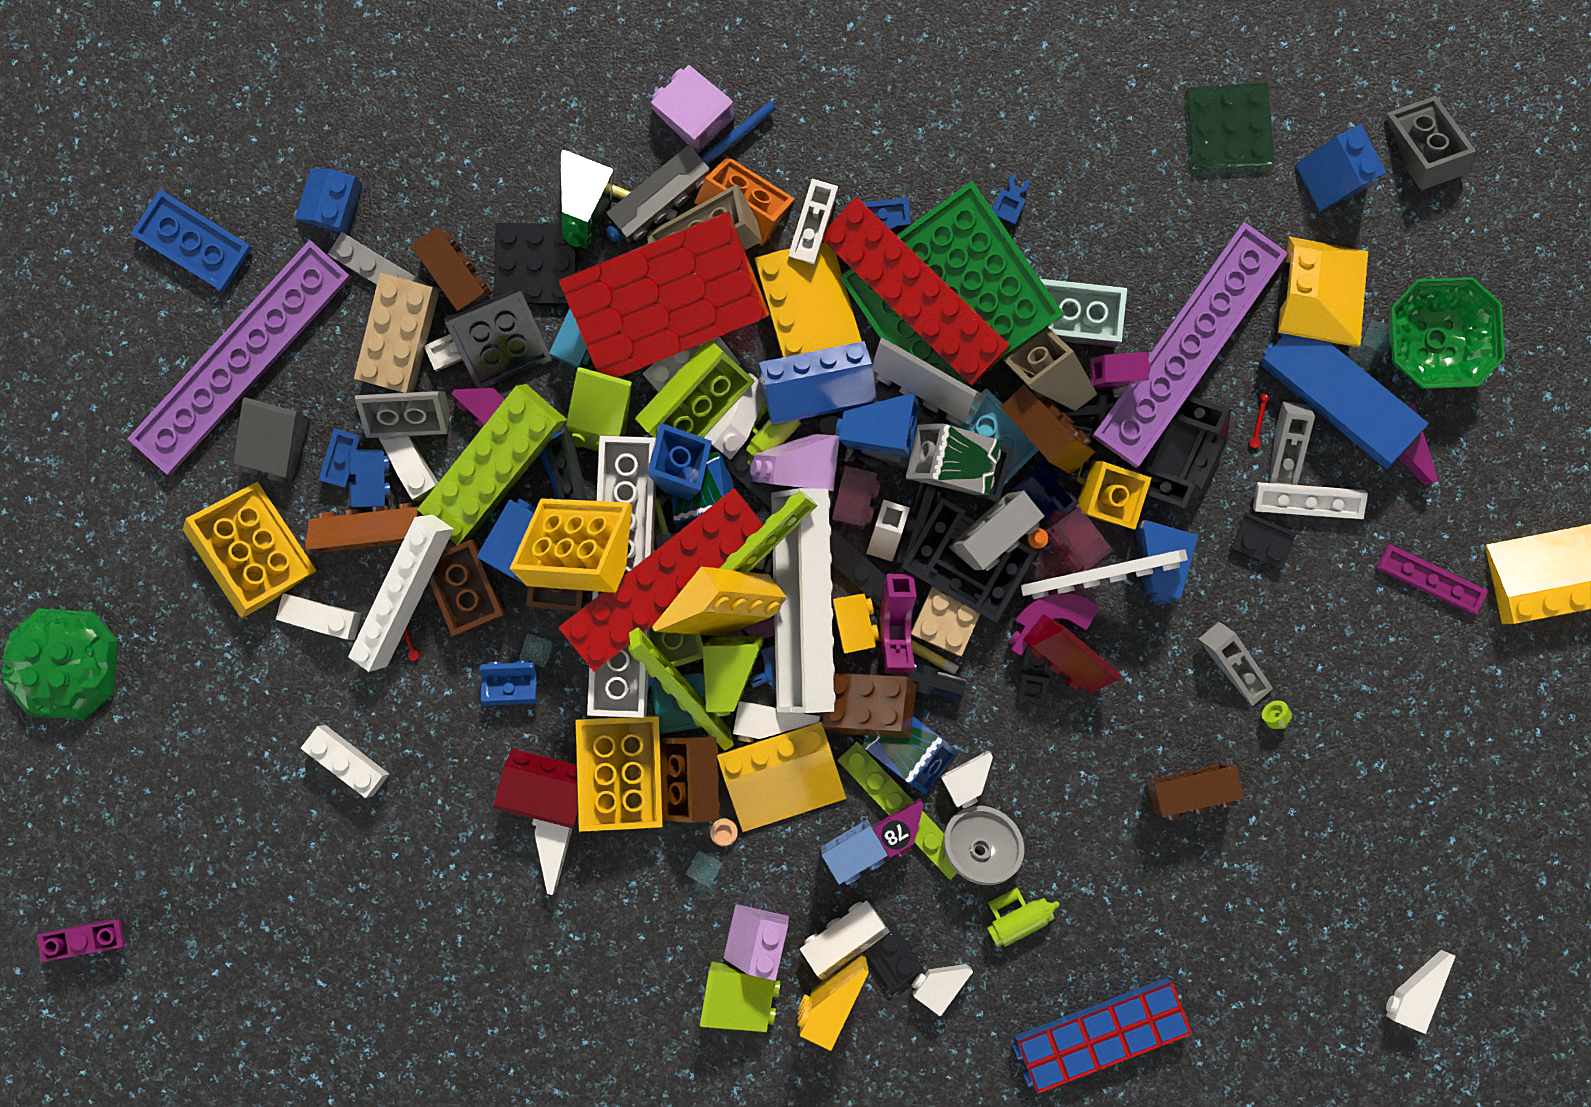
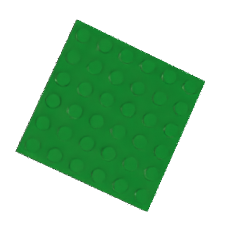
[840,181,1065,410]

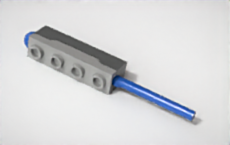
[606,101,776,244]

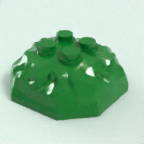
[1388,277,1505,389]
[2,608,119,720]

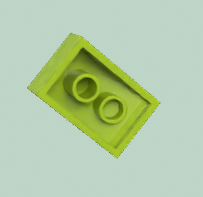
[566,367,632,452]

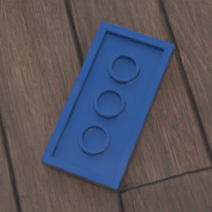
[131,189,253,292]

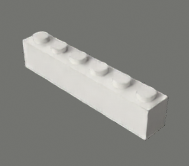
[348,515,454,672]

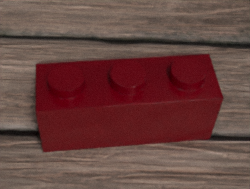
[1023,614,1122,694]
[493,748,578,829]

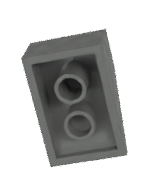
[1386,96,1476,190]

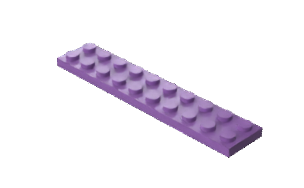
[1092,222,1288,468]
[127,240,352,475]

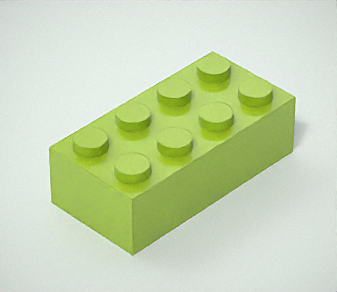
[635,340,755,438]

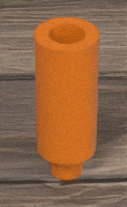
[1021,528,1048,549]

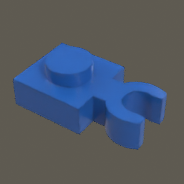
[993,174,1029,226]

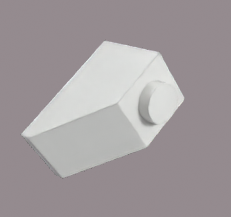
[940,751,993,809]
[912,964,973,1016]

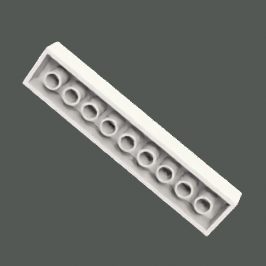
[587,436,656,718]

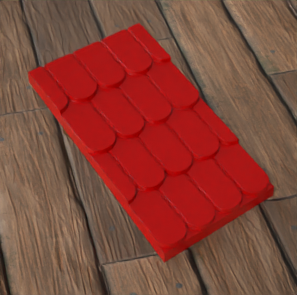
[559,211,769,378]

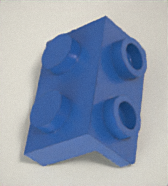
[480,660,538,706]

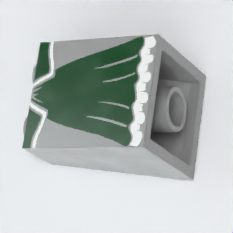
[906,424,1001,495]

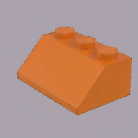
[694,156,795,245]

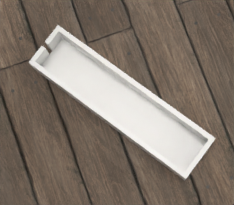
[771,488,836,713]

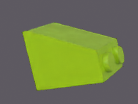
[703,635,764,716]
[700,962,781,1032]

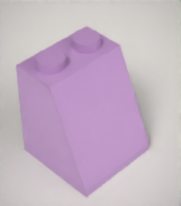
[651,65,735,154]
[750,434,839,491]
[724,904,789,981]

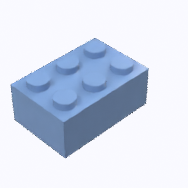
[821,819,888,885]

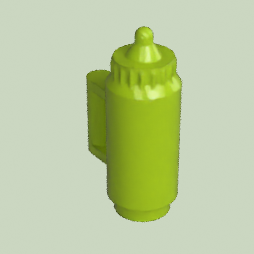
[746,400,801,466]
[988,888,1060,948]

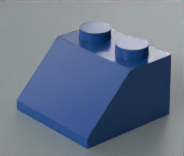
[295,168,363,235]
[647,423,712,501]

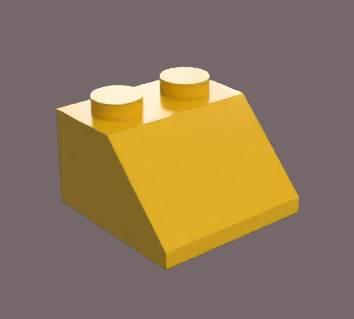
[1075,461,1151,530]
[832,593,880,654]

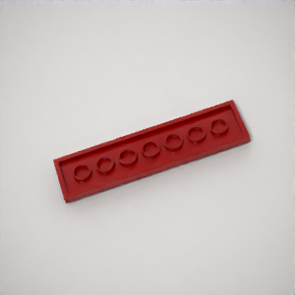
[823,197,1011,386]
[558,488,764,672]

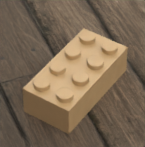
[354,273,440,393]

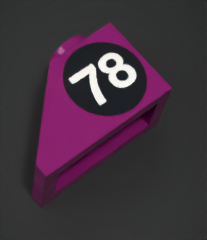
[873,798,924,858]

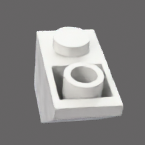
[866,500,910,562]

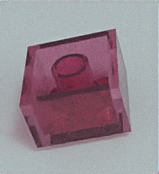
[831,465,881,530]
[1046,507,1113,573]

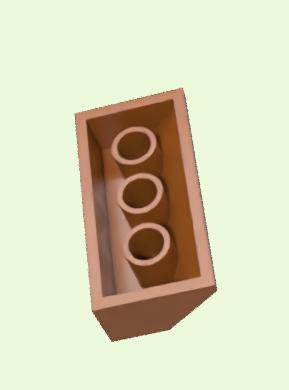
[305,503,424,553]

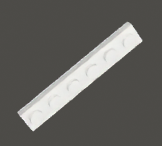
[1021,549,1188,599]

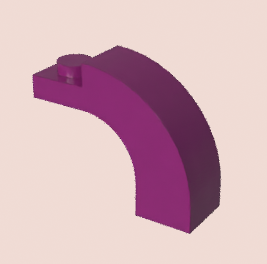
[880,574,916,674]
[1009,594,1100,655]

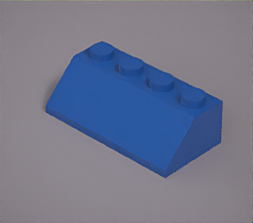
[759,341,877,425]

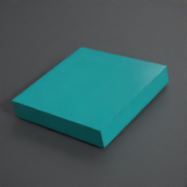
[651,672,706,734]

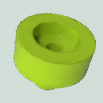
[1262,701,1292,729]

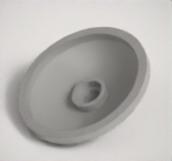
[943,806,1024,885]

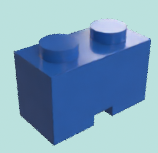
[349,449,390,507]

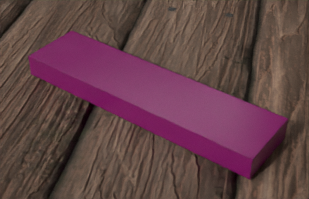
[1375,544,1488,615]

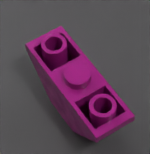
[1090,352,1150,391]
[451,388,505,429]
[37,919,125,962]

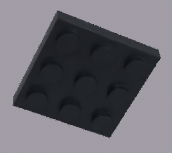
[494,223,577,305]
[444,287,553,389]

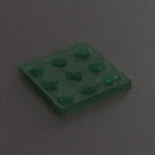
[1186,82,1274,169]

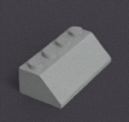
[871,338,986,426]

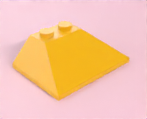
[1278,237,1368,348]

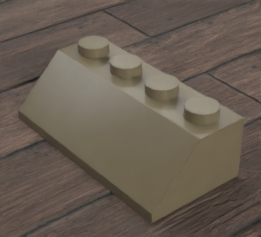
[647,184,762,250]

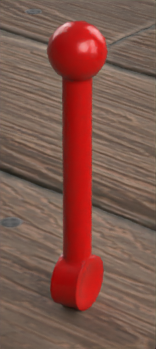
[1249,393,1270,448]
[403,629,420,661]

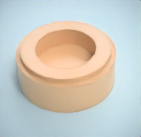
[710,818,738,846]

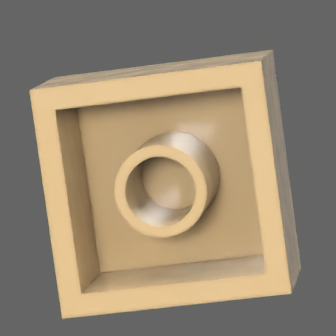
[911,586,980,656]

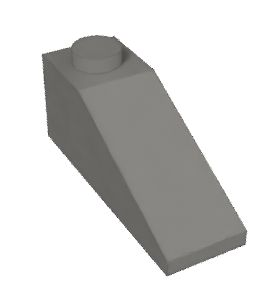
[1269,401,1315,485]
[1199,622,1273,706]

